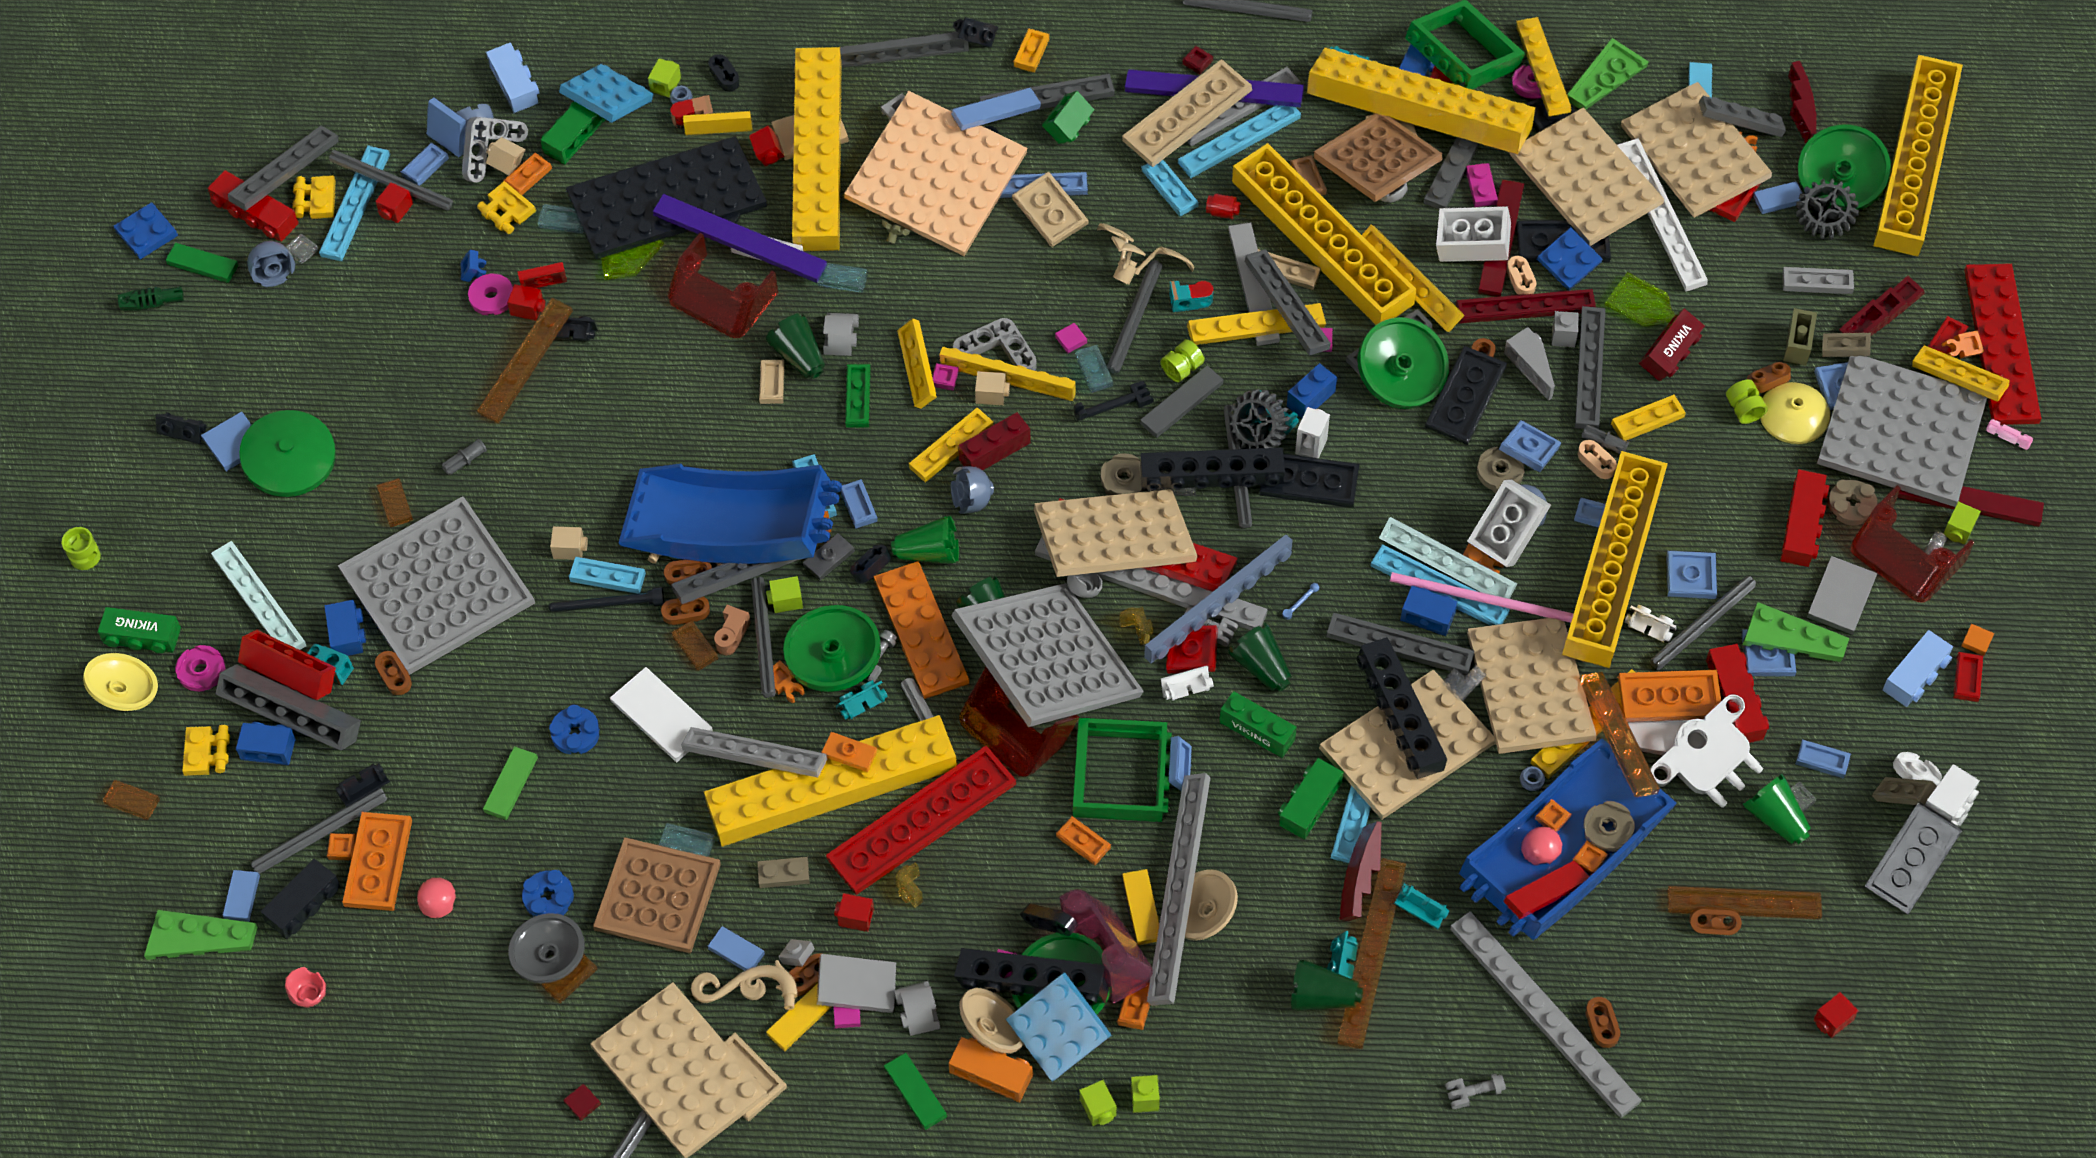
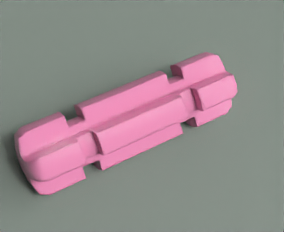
[1986,419,2033,450]

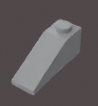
[1504,327,1555,401]

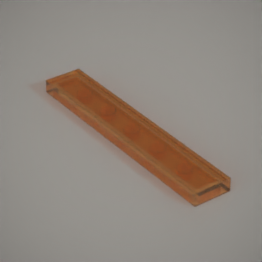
[477,298,573,424]
[1579,672,1660,797]
[1667,886,1822,919]

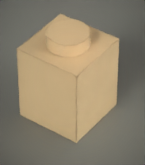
[486,137,525,175]
[975,371,1010,405]
[550,526,588,560]

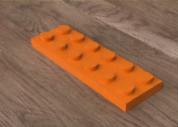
[874,561,969,699]

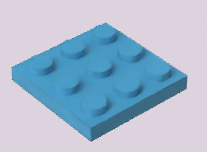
[559,64,653,123]
[1006,973,1112,1082]

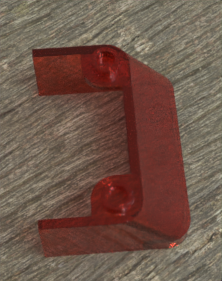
[668,233,778,338]
[1851,485,1975,603]
[959,667,1079,777]

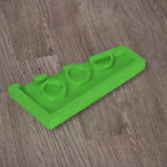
[1567,38,1649,110]
[1742,602,1849,662]
[144,910,258,960]

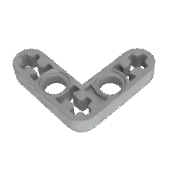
[462,117,528,183]
[953,318,1037,371]

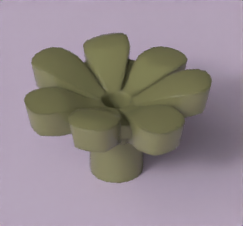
[882,220,911,244]

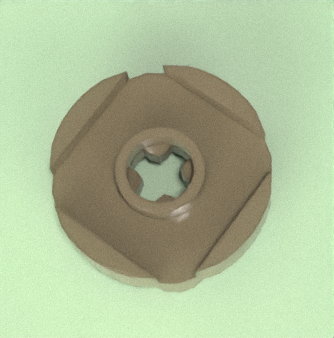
[1476,447,1525,493]
[1101,453,1144,496]
[1828,480,1877,525]
[1584,801,1635,852]

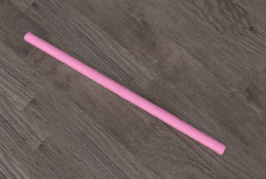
[1390,572,1574,623]

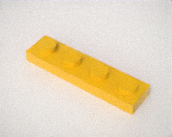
[897,318,937,409]
[1912,345,2009,402]
[909,408,993,483]

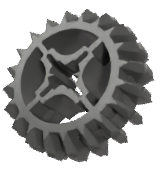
[1796,179,1858,240]
[1228,389,1290,449]

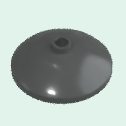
[508,913,585,983]

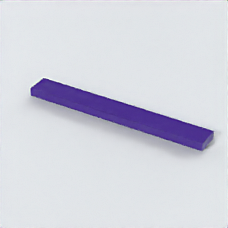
[1125,70,1304,107]
[653,194,827,283]

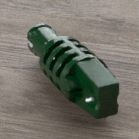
[118,286,184,310]

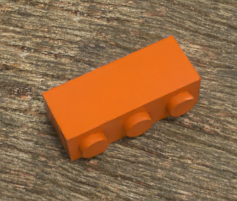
[949,1037,1033,1103]

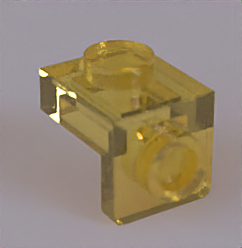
[1119,607,1153,645]
[895,862,923,908]

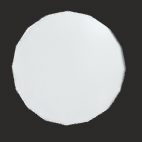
[1893,752,1942,786]

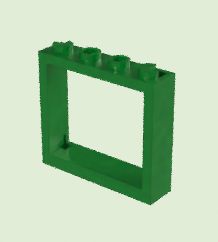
[1405,0,1525,89]
[1073,718,1172,822]

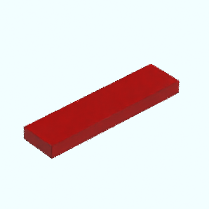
[1503,860,1590,919]

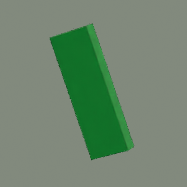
[166,243,239,283]
[845,364,871,428]
[884,1053,947,1130]

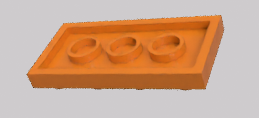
[1618,670,1721,722]
[342,812,412,911]

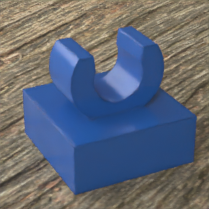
[461,250,486,282]

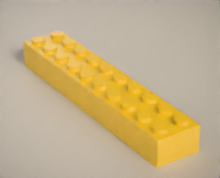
[792,47,842,251]
[1307,48,1535,154]
[1873,55,1963,257]
[1232,143,1416,325]
[1562,451,1667,668]
[704,715,957,847]

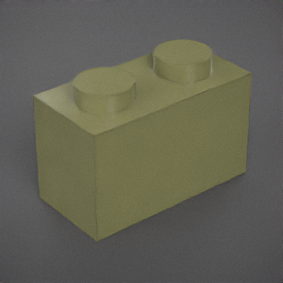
[1783,308,1817,366]

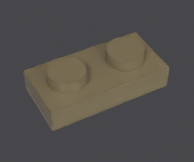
[1822,333,1871,357]
[757,857,810,888]

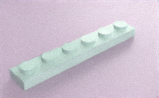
[1379,517,1517,599]
[211,541,307,650]

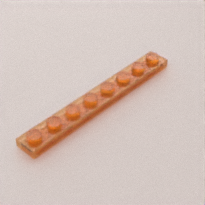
[1337,858,1406,1049]

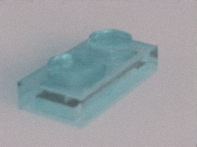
[538,204,583,234]
[818,263,868,293]
[1075,345,1113,393]
[659,823,715,857]

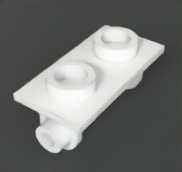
[1624,605,1676,643]
[1161,666,1214,701]

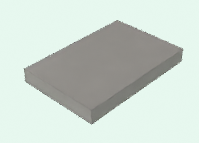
[1807,556,1877,635]
[817,954,896,1013]

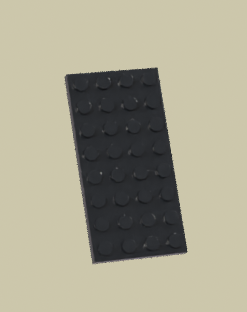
[566,136,767,259]

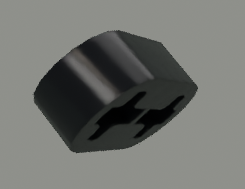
[708,54,740,92]
[850,544,891,583]

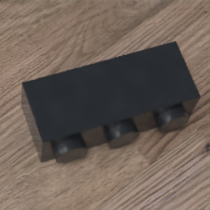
[261,858,340,939]

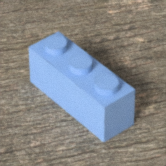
[486,43,540,113]
[1882,630,1953,707]

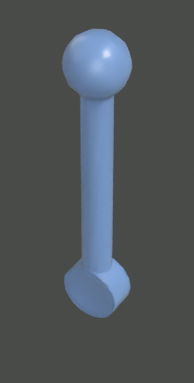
[1282,583,1319,620]

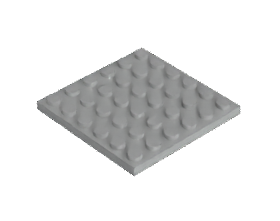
[1817,356,1987,507]
[338,496,535,675]
[951,583,1144,727]

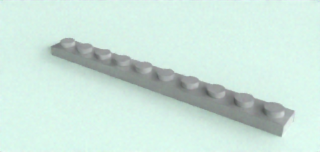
[1035,536,1267,630]
[1147,773,1210,1006]
[1450,912,1641,1119]

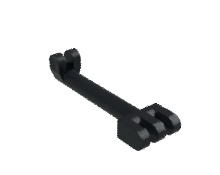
[1074,381,1154,421]

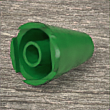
[891,516,959,564]
[1743,774,1811,845]

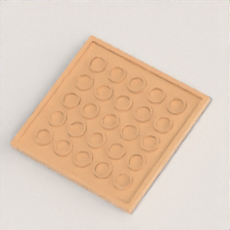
[844,91,1027,256]

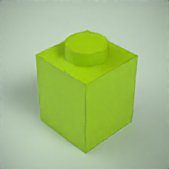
[648,58,681,98]
[1943,502,1981,545]
[766,576,803,613]
[1131,1075,1160,1113]
[1080,1080,1116,1126]

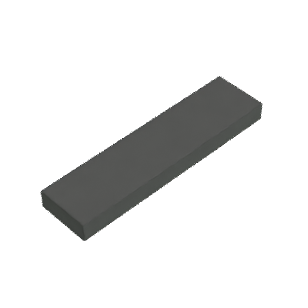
[1140,366,1224,438]

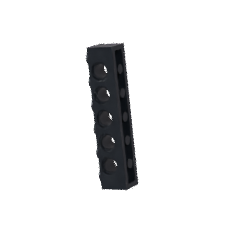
[1140,448,1285,491]
[1357,637,1447,779]
[954,948,1112,1005]

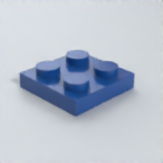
[114,202,178,259]
[1537,228,1603,291]

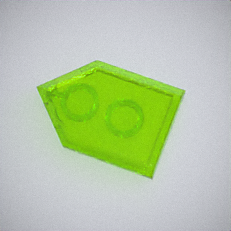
[601,240,664,280]
[1604,272,1675,326]

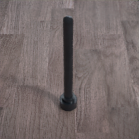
[548,587,665,612]

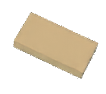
[759,360,785,404]

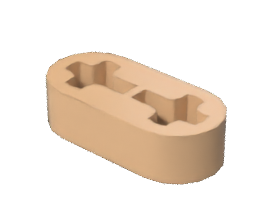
[1507,256,1536,295]
[1578,440,1617,479]

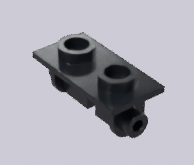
[953,17,998,47]
[548,314,598,341]
[156,412,207,444]
[335,763,390,807]

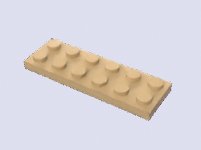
[1122,59,1252,167]

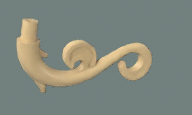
[691,960,797,1010]

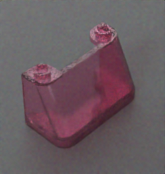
[1059,889,1153,1003]

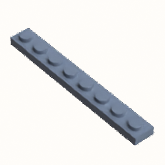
[1145,535,1293,663]

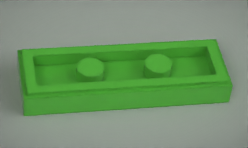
[483,746,538,820]

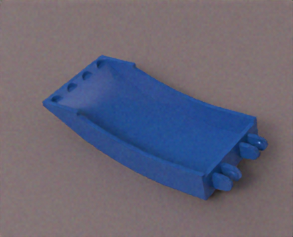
[619,464,842,564]
[1459,739,1676,941]

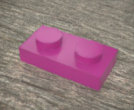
[1466,163,1498,207]

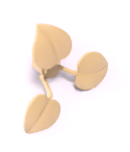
[1097,223,1194,285]

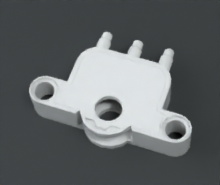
[1648,694,1763,808]

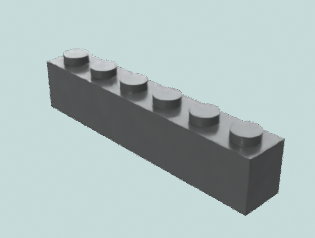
[216,665,361,751]

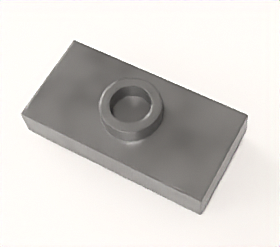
[803,533,855,581]

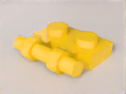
[293,176,336,219]
[477,181,536,234]
[182,725,230,776]

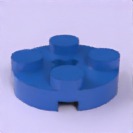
[549,705,600,754]
[522,870,574,916]

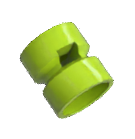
[1160,339,1204,383]
[1726,379,1767,424]
[61,527,101,570]

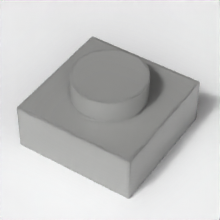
[779,939,815,966]

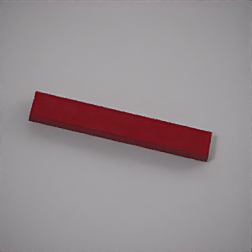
[1478,179,1524,297]
[1455,289,1596,324]
[1896,486,2044,527]

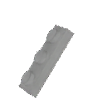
[1782,267,1854,294]

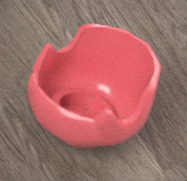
[1521,827,1562,865]
[417,878,456,918]
[285,967,326,1008]

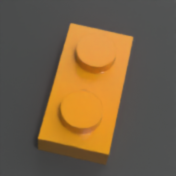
[1014,29,1049,73]

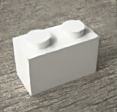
[1295,407,1330,458]

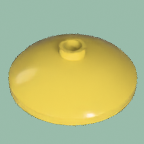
[1760,382,1830,444]
[83,653,158,711]

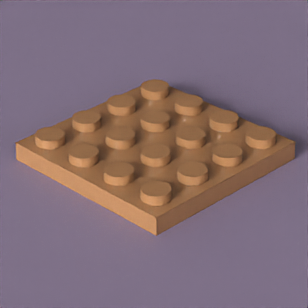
[1314,113,1442,202]
[593,837,721,953]

